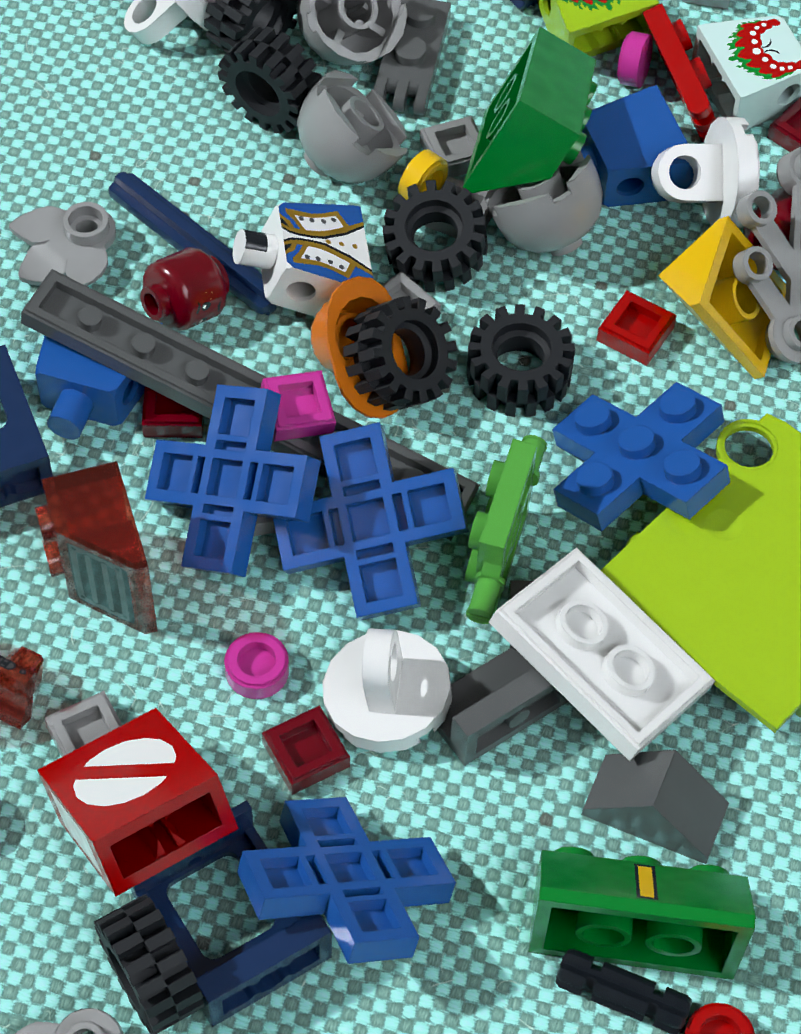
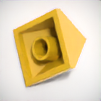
[658,216,786,379]

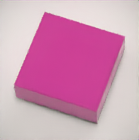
[261,370,336,442]

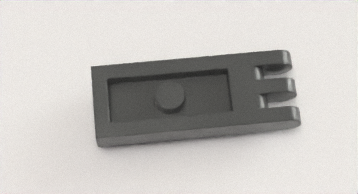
[374,0,451,116]

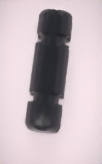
[556,949,692,1034]

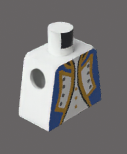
[233,202,373,317]

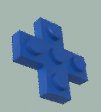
[552,382,730,532]
[145,384,321,578]
[273,422,469,621]
[237,797,456,964]

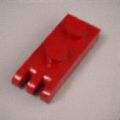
[642,3,716,143]

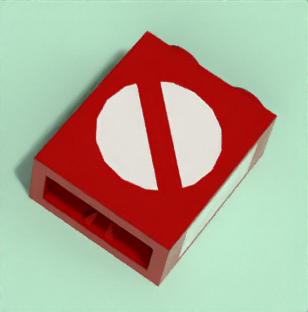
[37,708,239,896]

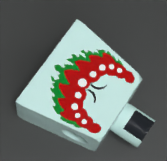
[691,15,801,131]

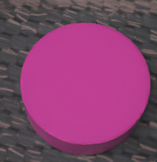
[617,31,653,88]
[224,632,289,699]

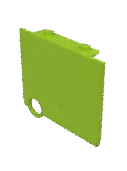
[601,413,801,733]

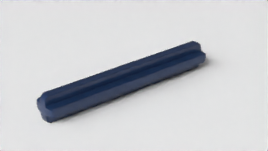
[108,172,278,315]

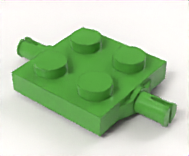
[465,435,547,624]

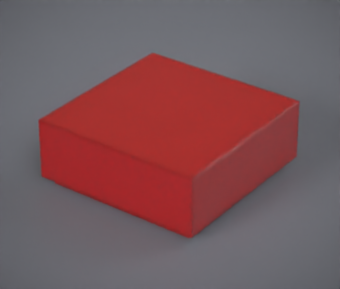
[596,290,677,366]

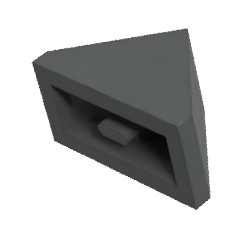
[581,750,729,864]

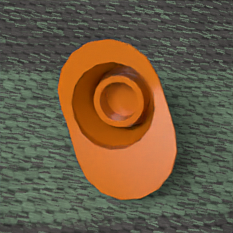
[310,276,408,419]

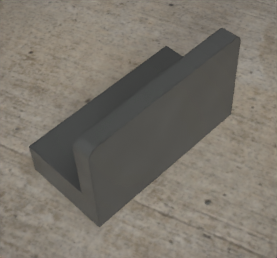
[437,648,569,766]

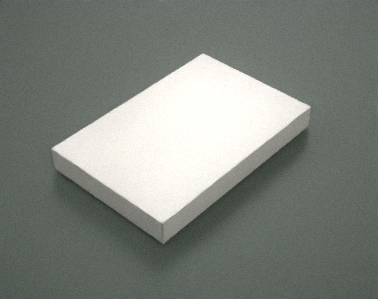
[489,547,715,761]

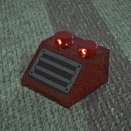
[35,461,158,634]

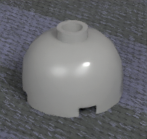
[296,0,407,66]
[297,70,408,184]
[485,151,603,256]

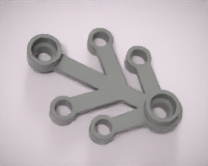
[732,147,801,364]

